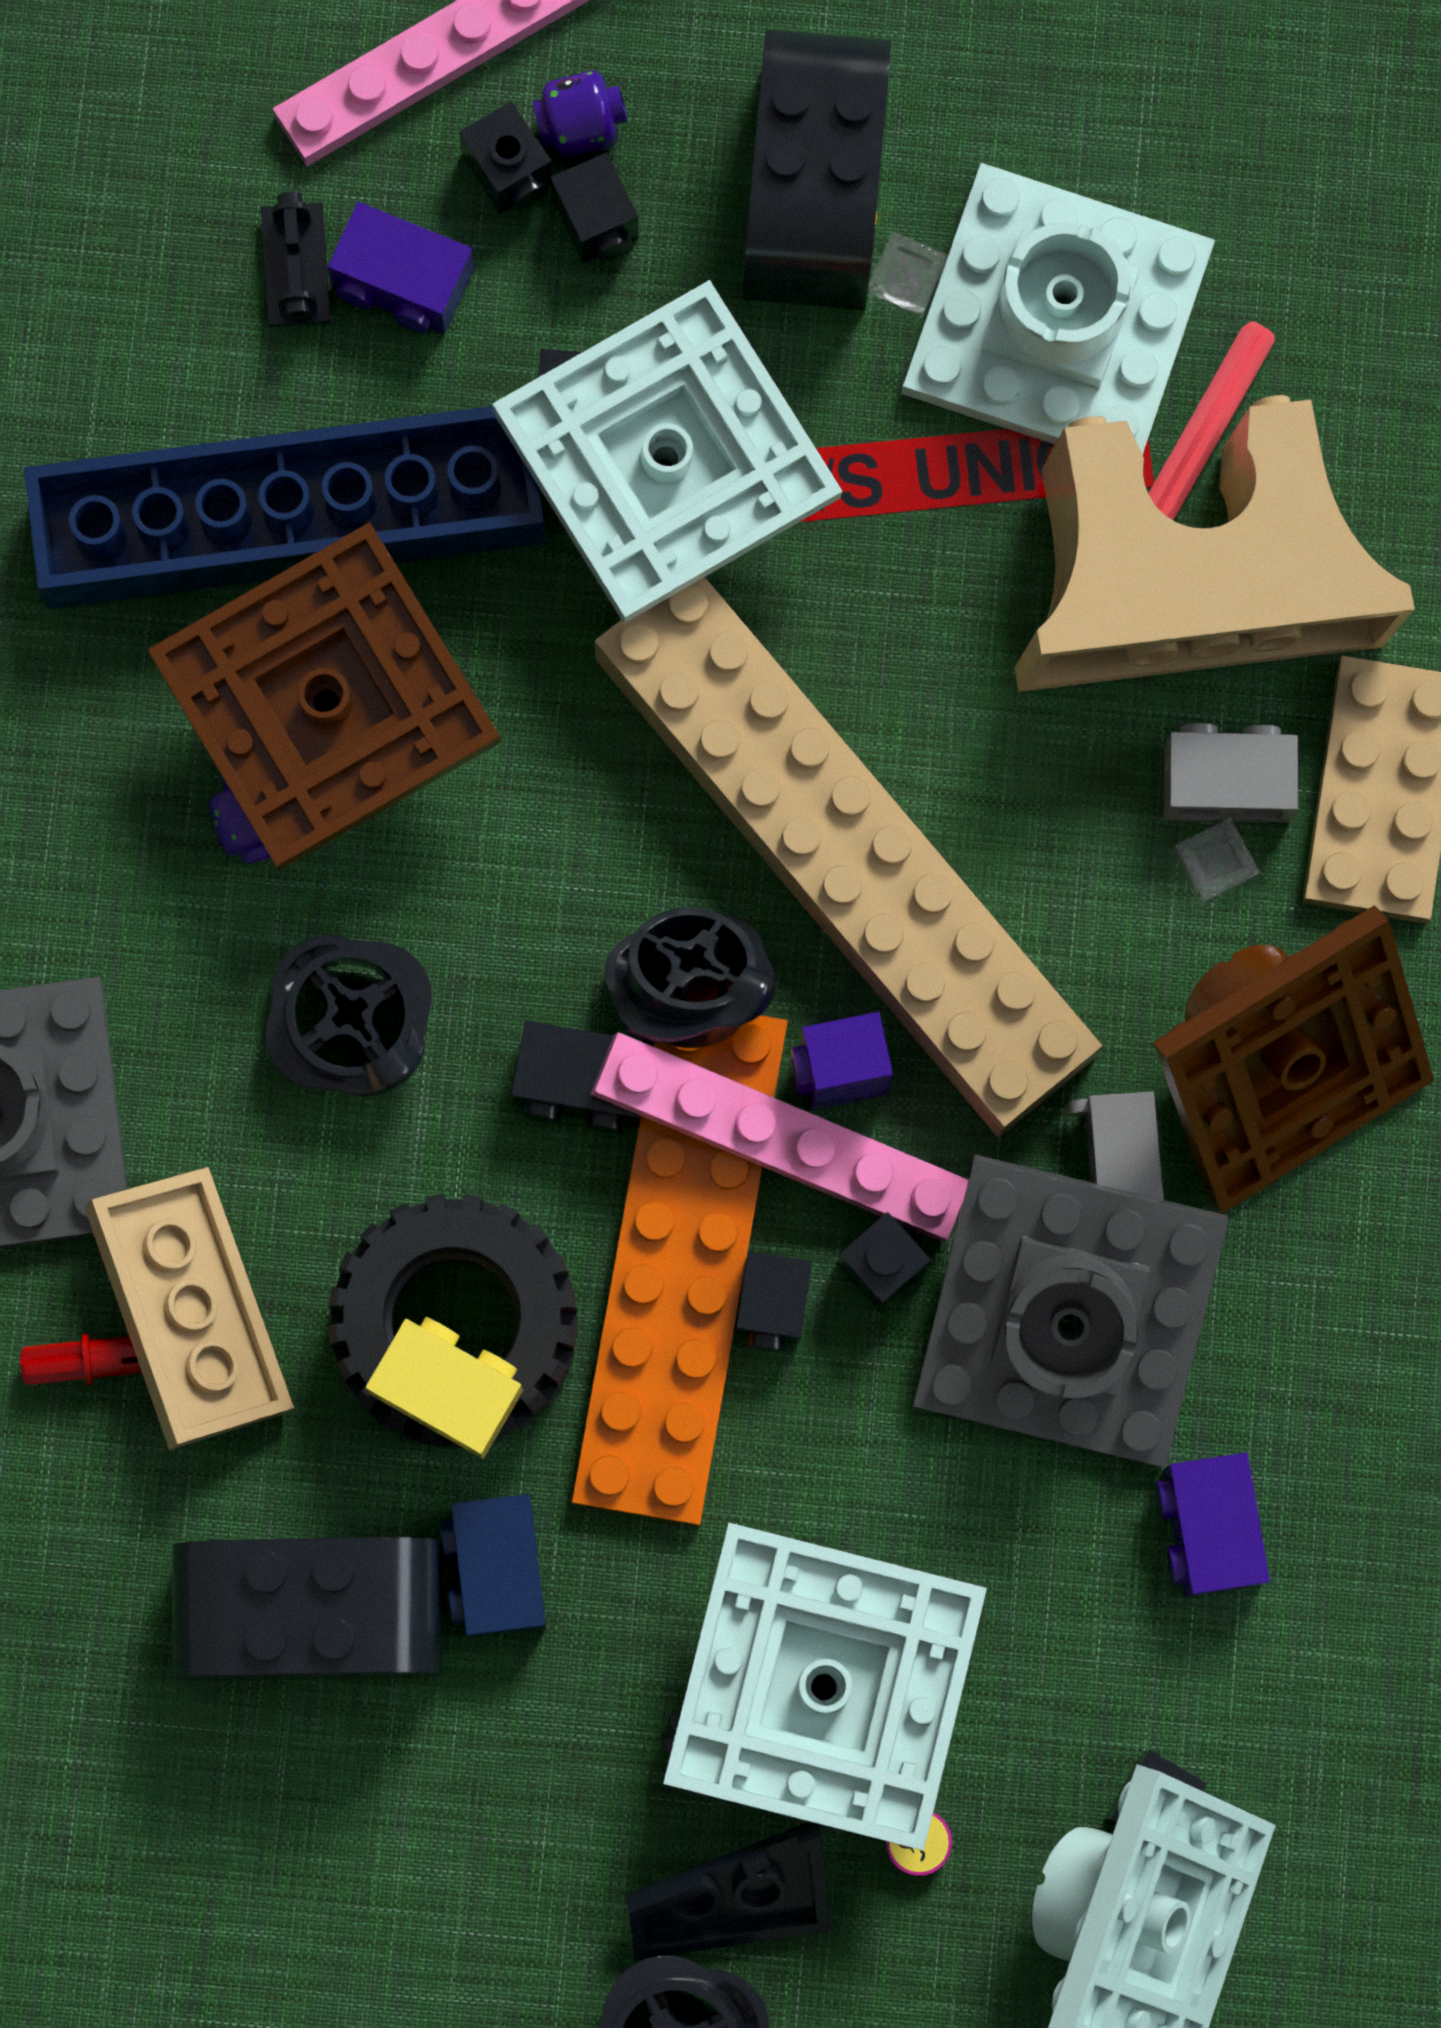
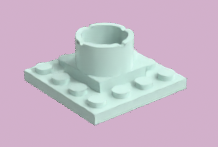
[902,163,1215,455]
[492,280,843,624]
[663,1523,987,1850]
[1032,1764,1276,2028]

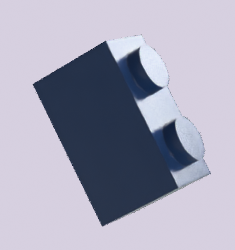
[441,1494,547,1638]

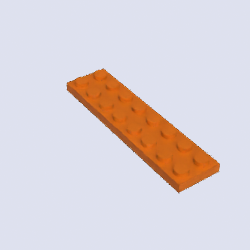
[572,1015,788,1527]

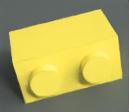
[365,1317,523,1459]

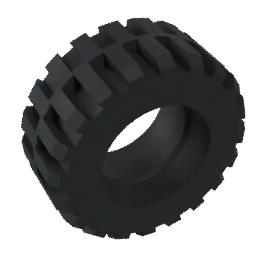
[328,1194,578,1449]

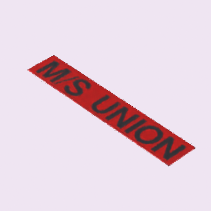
[800,429,1154,522]

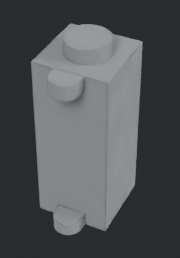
[1068,1091,1164,1200]

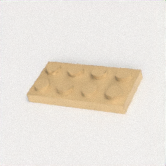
[1302,656,1441,924]
[84,1167,294,1450]

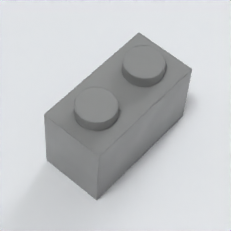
[1164,723,1298,823]

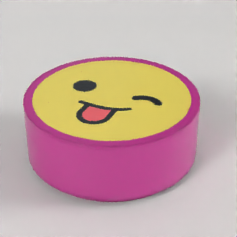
[885,1812,952,1876]

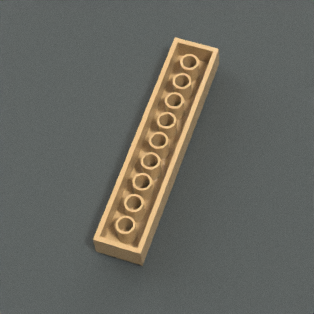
[594,577,1103,1138]

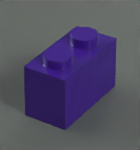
[328,201,474,334]
[790,1012,893,1110]
[1156,1452,1270,1597]

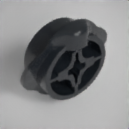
[604,908,776,1048]
[265,935,432,1096]
[599,1955,770,2028]

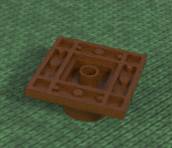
[147,522,501,871]
[1153,905,1434,1214]

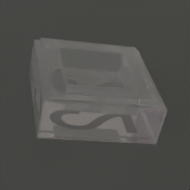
[868,231,948,316]
[1173,818,1260,905]

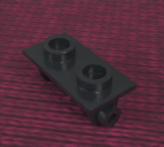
[261,192,331,327]

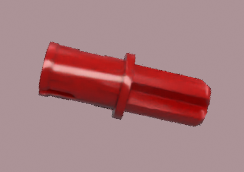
[20,1333,142,1385]

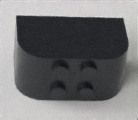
[742,29,891,310]
[172,1537,443,1682]

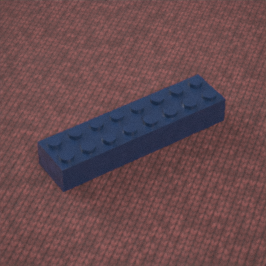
[24,406,546,609]

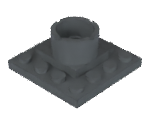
[0,977,128,1249]
[913,1154,1229,1468]

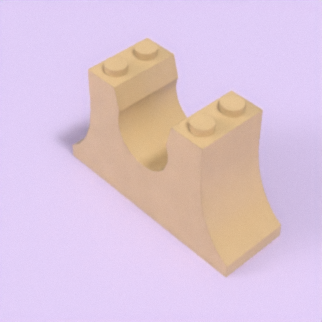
[1014,395,1415,692]

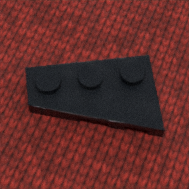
[626,1822,831,1960]

